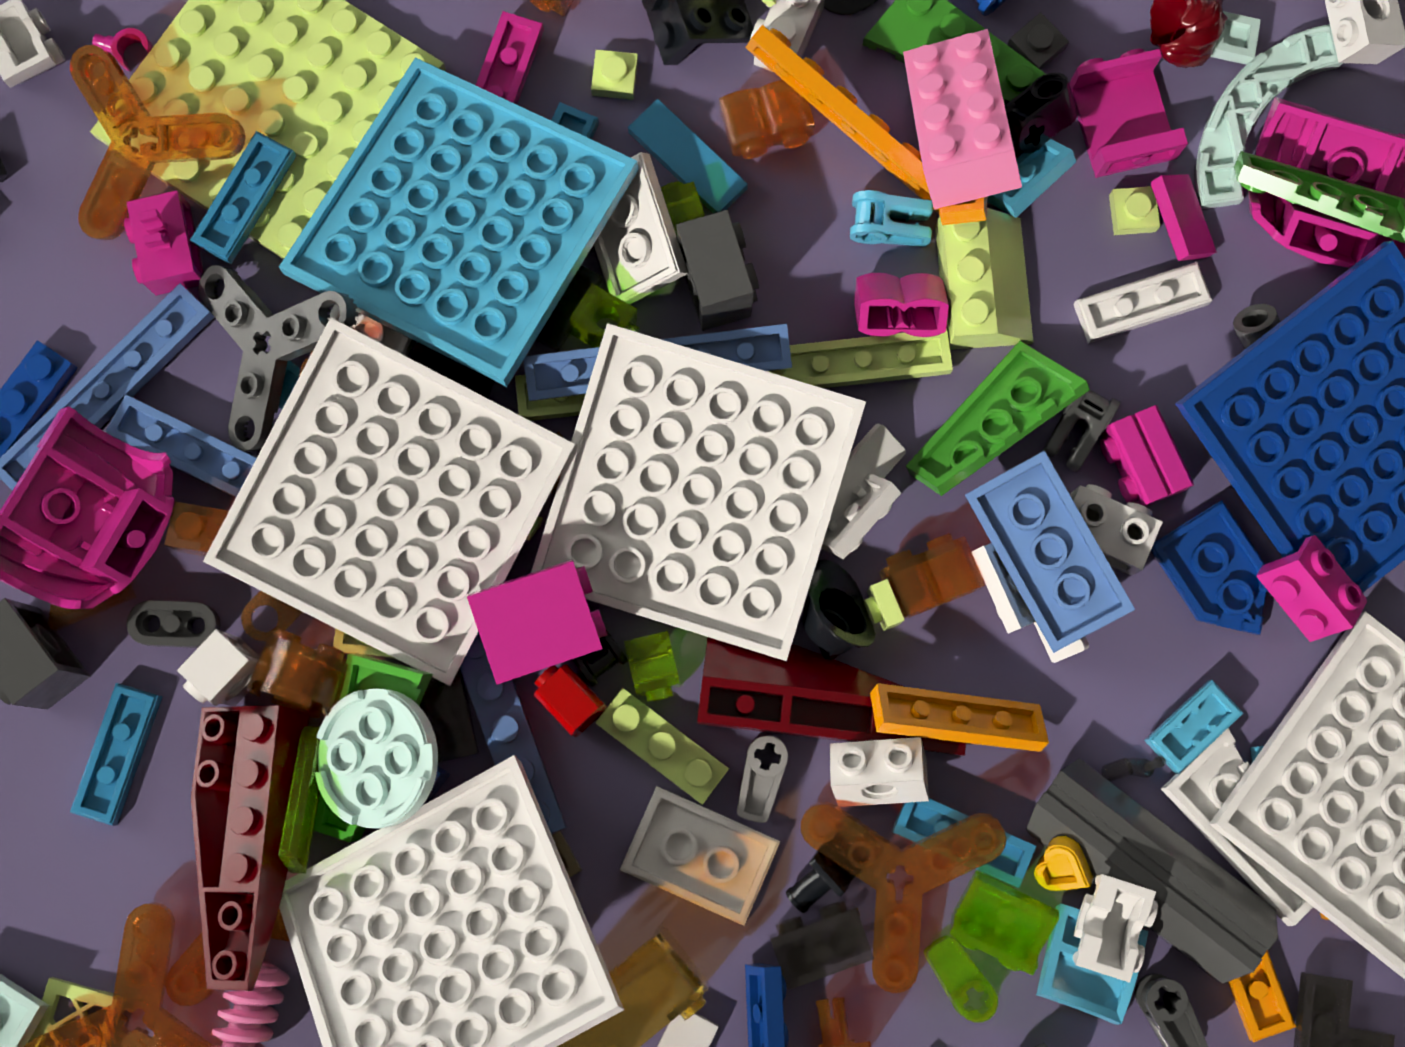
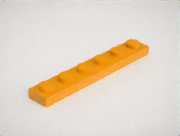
[745,25,939,214]

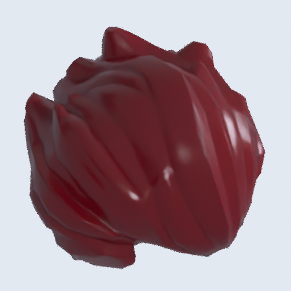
[1150,0,1228,68]

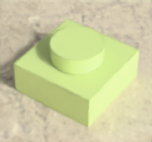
[591,50,638,100]
[1109,186,1160,235]
[864,579,905,631]

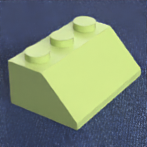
[935,208,1034,350]

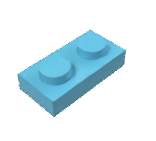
[987,139,1076,218]

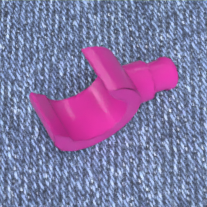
[92,28,153,72]

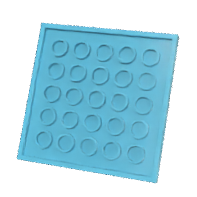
[279,57,639,387]

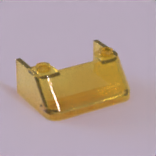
[557,923,708,1047]

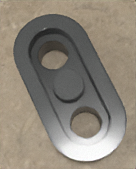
[127,600,221,648]

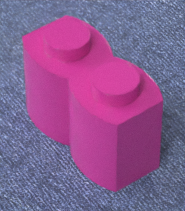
[854,273,949,337]

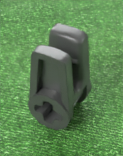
[1041,384,1121,472]
[1135,973,1208,1047]

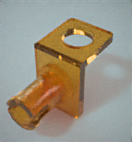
[815,997,871,1047]

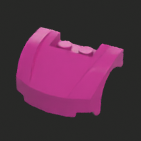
[1248,97,1405,268]
[0,406,174,609]

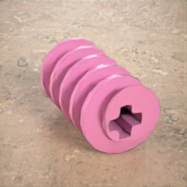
[211,961,290,1047]

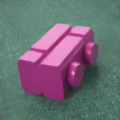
[1100,405,1194,507]

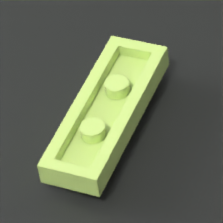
[596,687,729,805]

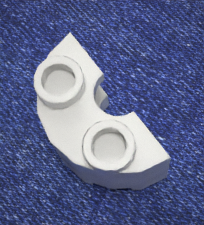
[0,0,66,88]
[1073,874,1158,983]

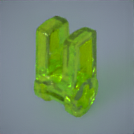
[923,935,998,1022]

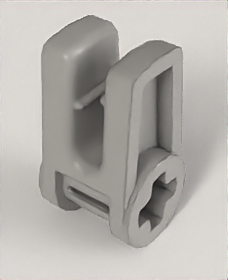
[737,736,788,823]

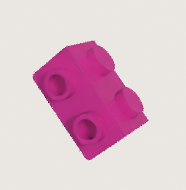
[1256,535,1367,642]

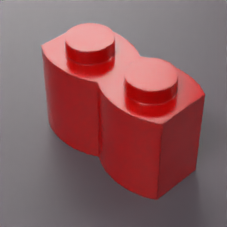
[534,664,607,738]

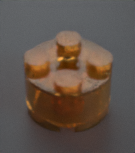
[246,629,349,719]

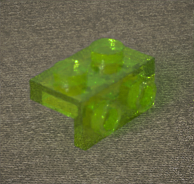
[950,870,1059,975]

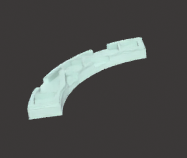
[1195,24,1343,209]

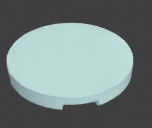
[315,689,438,828]

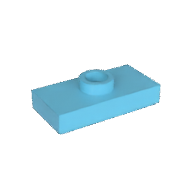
[1144,680,1243,774]

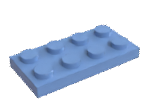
[965,451,1135,653]

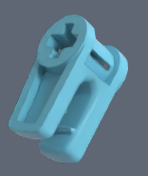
[850,190,933,247]

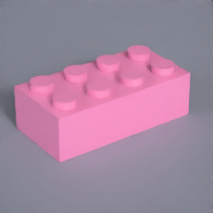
[903,29,1022,210]

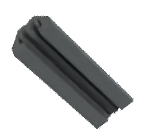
[1026,758,1278,983]

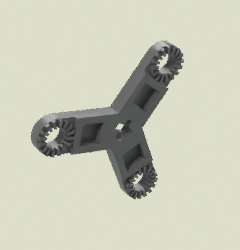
[198,265,358,451]

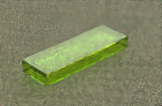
[278,726,320,874]

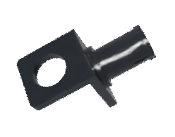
[786,817,884,913]

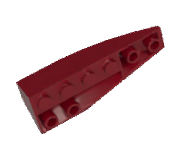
[697,637,966,756]
[191,705,309,991]

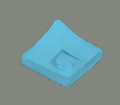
[1036,904,1149,1025]

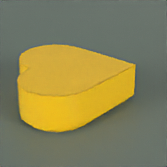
[1034,836,1094,891]

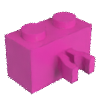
[124,190,204,296]

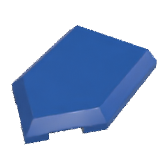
[1151,500,1268,635]

